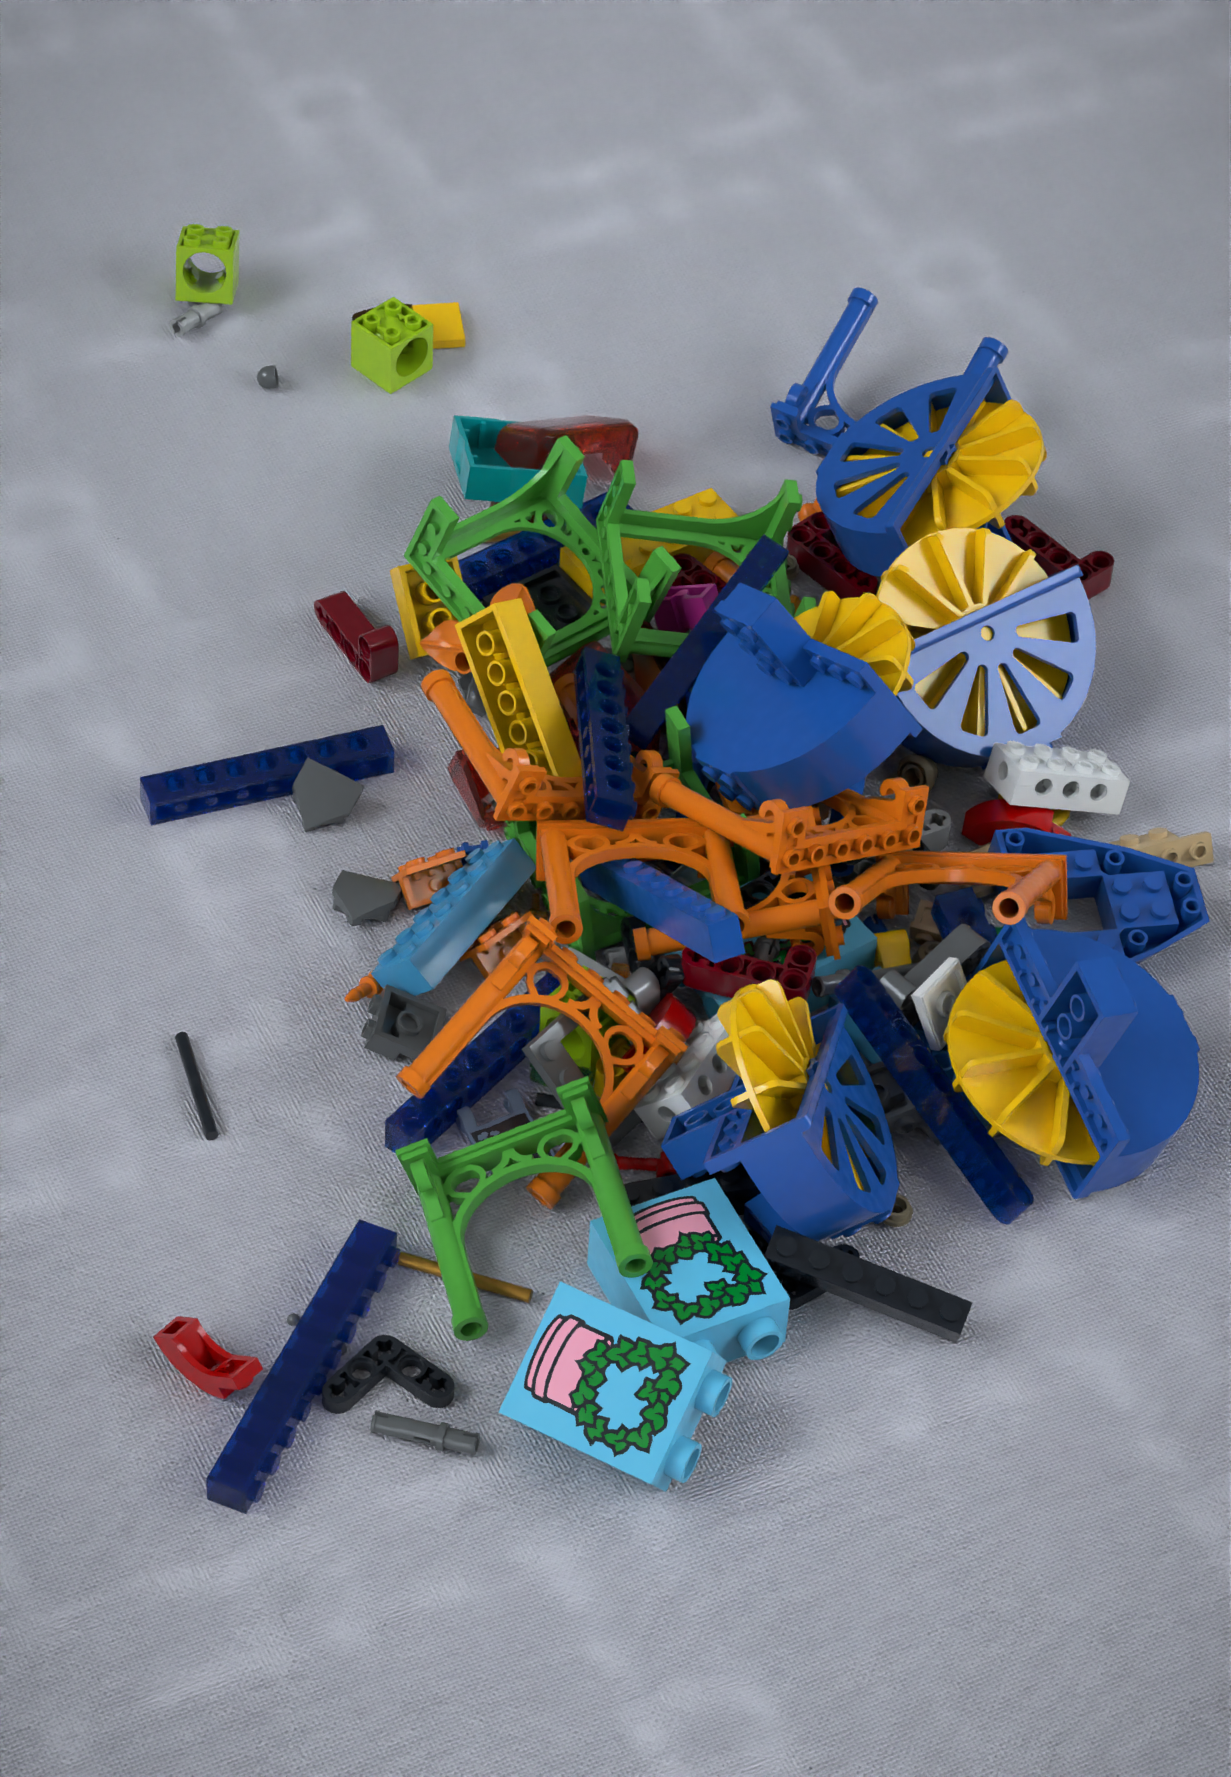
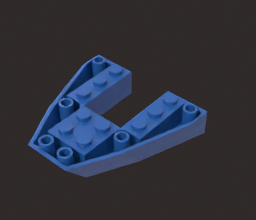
[988,828,1210,964]

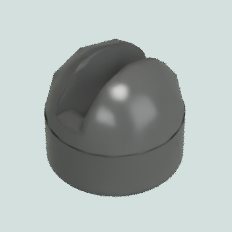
[257,365,279,389]

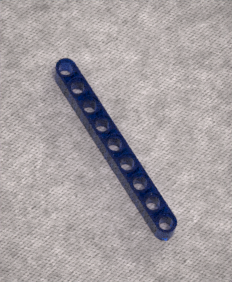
[618,534,790,750]
[834,965,1034,1225]

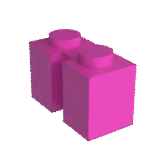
[654,584,722,634]

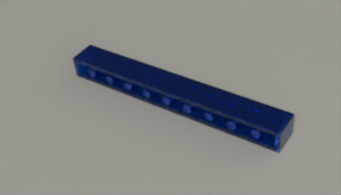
[206,1219,400,1514]

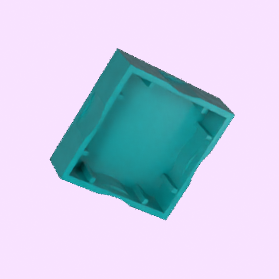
[449,415,588,509]

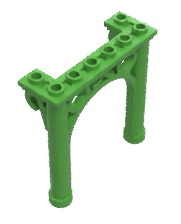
[395,1076,653,1341]

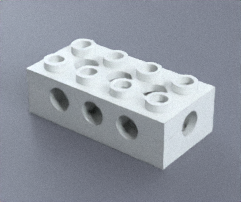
[984,741,1130,815]
[634,1014,736,1139]

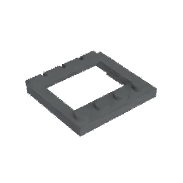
[522,976,642,1148]

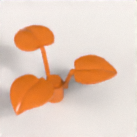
[420,583,535,674]

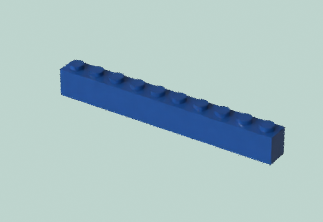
[580,858,745,963]

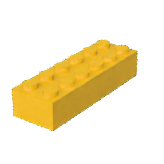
[560,488,738,607]
[455,598,586,777]

